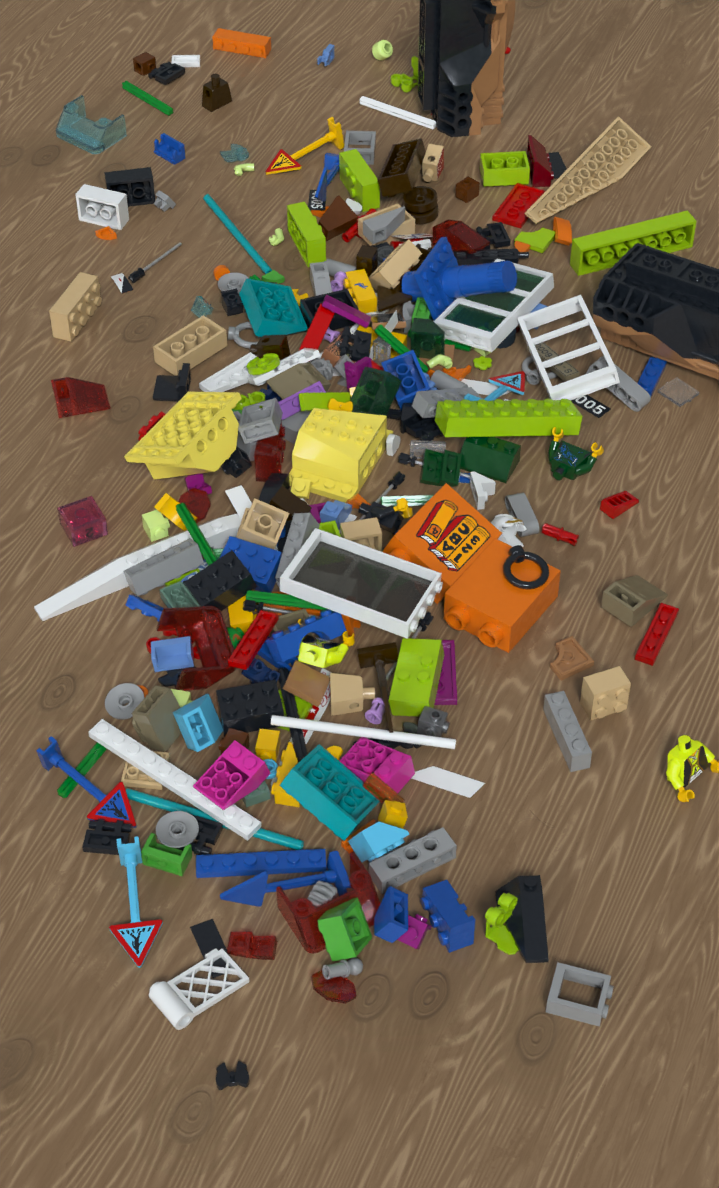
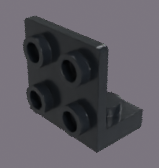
[153,363,191,401]

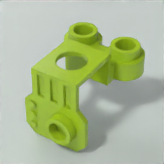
[391,56,418,92]
[485,893,519,955]

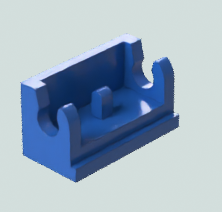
[154,133,185,165]

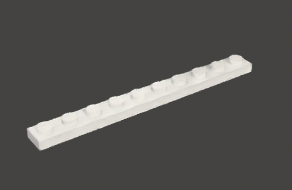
[88,719,261,841]

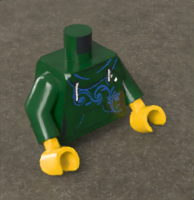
[548,427,604,480]

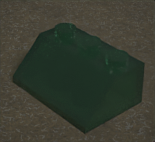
[350,366,402,416]

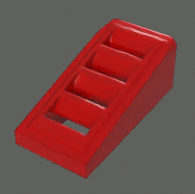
[600,491,639,519]

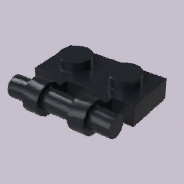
[148,62,185,85]
[476,222,511,249]
[339,326,372,362]
[406,417,444,443]
[177,814,223,855]
[82,819,132,855]

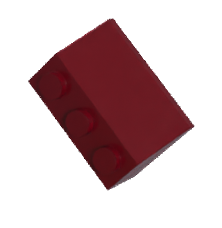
[527,135,554,187]

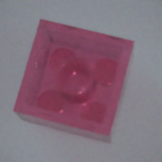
[57,496,108,547]

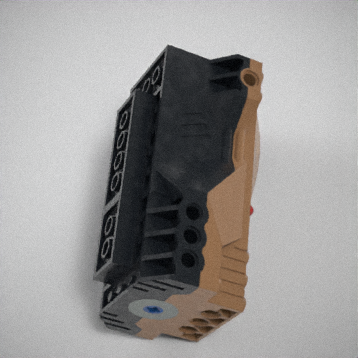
[418,0,515,137]
[593,243,719,380]

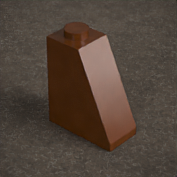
[318,195,358,241]

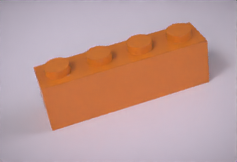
[212,28,271,58]

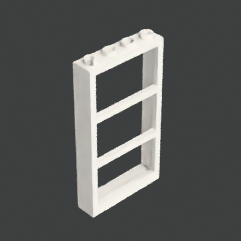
[517,295,620,400]

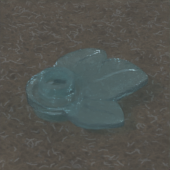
[220,144,249,162]

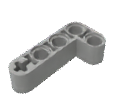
[586,356,651,412]

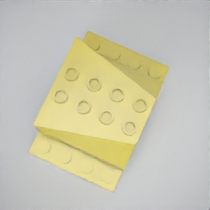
[124,392,242,480]
[289,408,393,503]

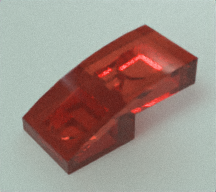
[227,931,278,960]

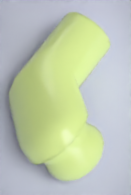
[234,163,254,176]
[269,228,284,246]
[427,354,453,369]

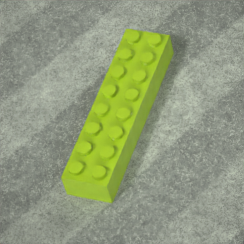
[570,210,697,276]
[435,399,583,437]

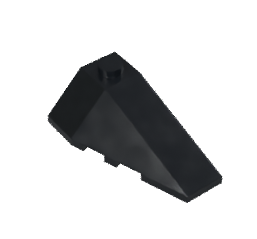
[495,875,549,963]

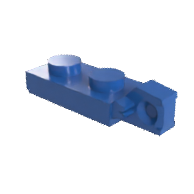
[126,595,176,624]

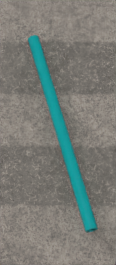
[203,194,272,274]
[126,788,304,850]

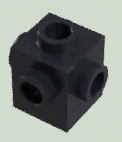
[222,446,252,478]

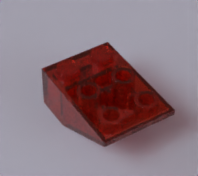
[433,219,490,254]
[51,377,110,418]
[254,419,286,482]

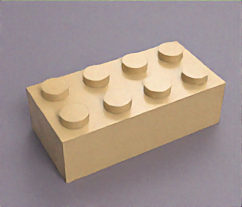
[49,272,102,342]
[153,315,227,376]

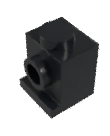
[221,288,243,316]

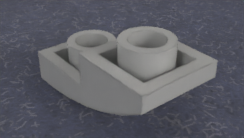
[403,301,415,333]

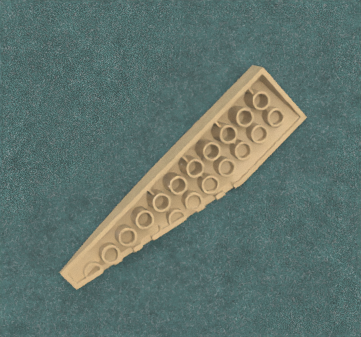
[524,116,652,224]

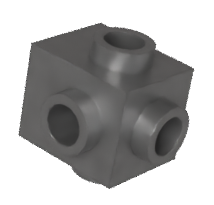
[417,706,450,737]

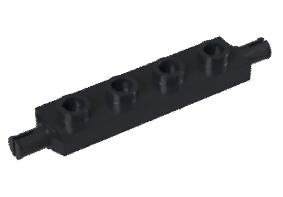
[453,249,529,265]

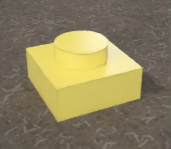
[291,478,312,499]

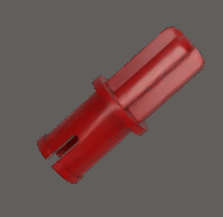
[542,523,579,546]

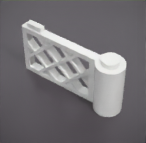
[148,948,249,1030]

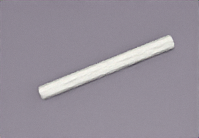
[360,96,437,130]

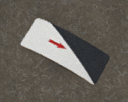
[111,273,133,293]

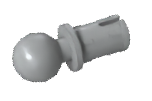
[322,957,363,980]

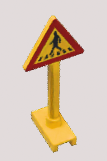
[265,117,344,175]

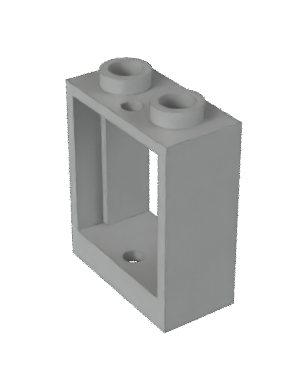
[344,130,376,165]
[238,398,283,444]
[546,962,614,1027]

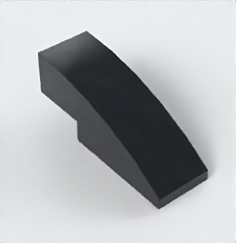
[259,473,290,504]

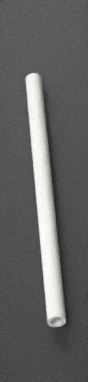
[271,715,456,749]

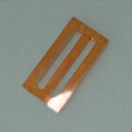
[363,772,404,803]

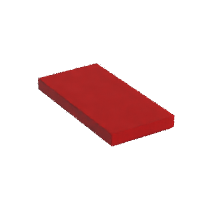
[492,183,545,229]

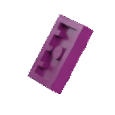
[344,357,373,392]

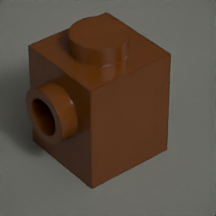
[133,52,156,76]
[455,176,480,203]
[219,728,250,755]

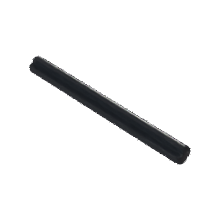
[278,667,308,763]

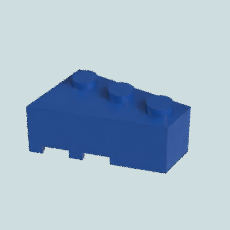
[420,880,475,953]

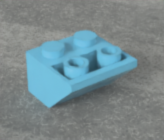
[173,694,223,752]
[348,822,409,863]

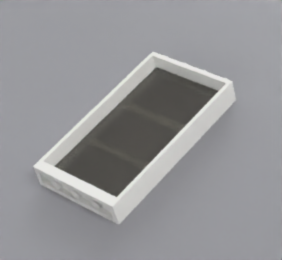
[280,528,443,639]

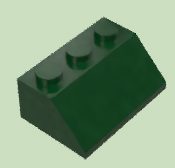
[460,437,521,483]

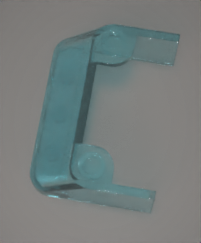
[56,95,127,154]

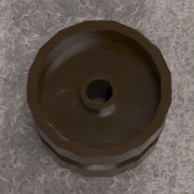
[403,186,439,224]

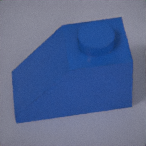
[374,886,408,943]

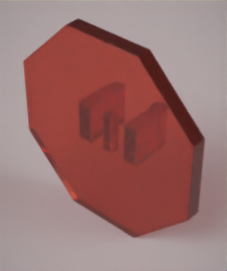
[178,488,211,523]
[311,970,357,1004]

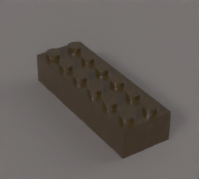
[378,138,426,197]

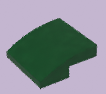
[420,449,462,487]

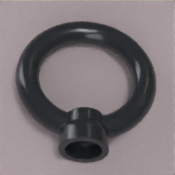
[503,545,549,589]

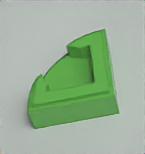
[262,270,285,284]

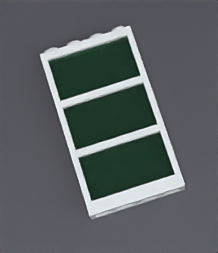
[433,259,554,352]

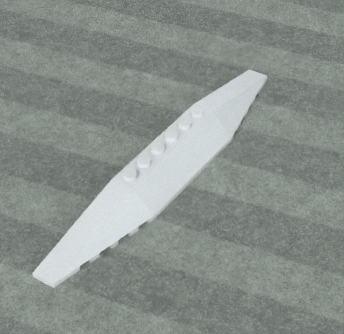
[34,498,306,621]

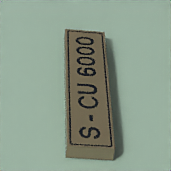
[526,342,580,382]

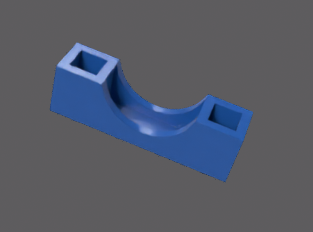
[266,609,346,662]

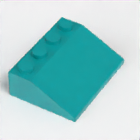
[239,278,308,337]
[280,744,383,841]

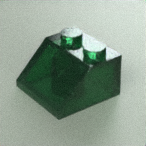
[410,318,445,359]

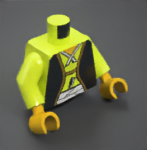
[298,619,355,668]
[666,735,719,802]

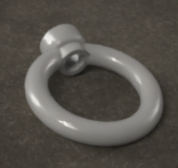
[228,322,259,349]
[522,355,557,385]

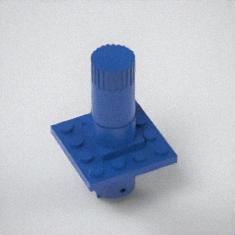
[401,237,517,321]

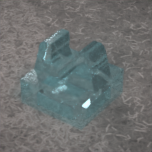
[191,296,214,318]

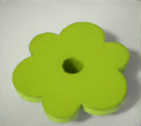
[473,356,492,370]

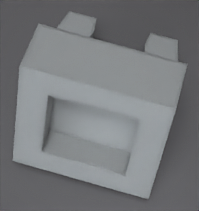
[154,190,176,212]

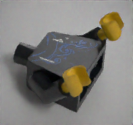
[358,498,413,534]

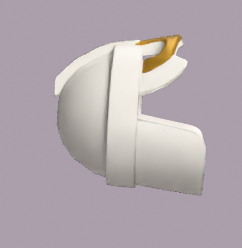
[491,514,527,547]

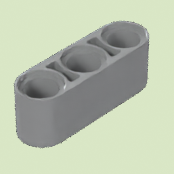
[505,492,539,537]

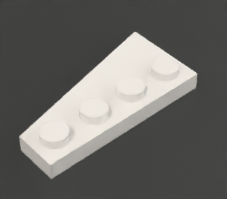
[247,348,320,386]
[199,352,260,392]

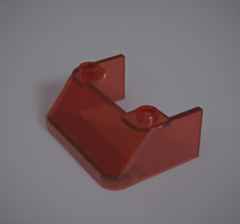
[156,606,236,691]
[276,851,381,954]

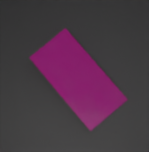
[434,640,457,705]

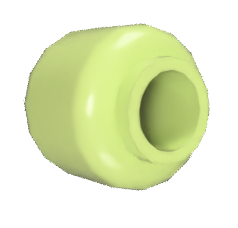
[372,40,393,60]

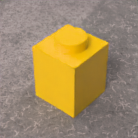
[255,729,281,762]
[378,800,408,829]

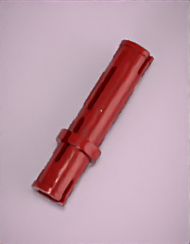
[342,208,377,242]

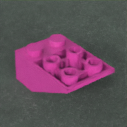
[340,737,415,801]
[193,740,271,810]

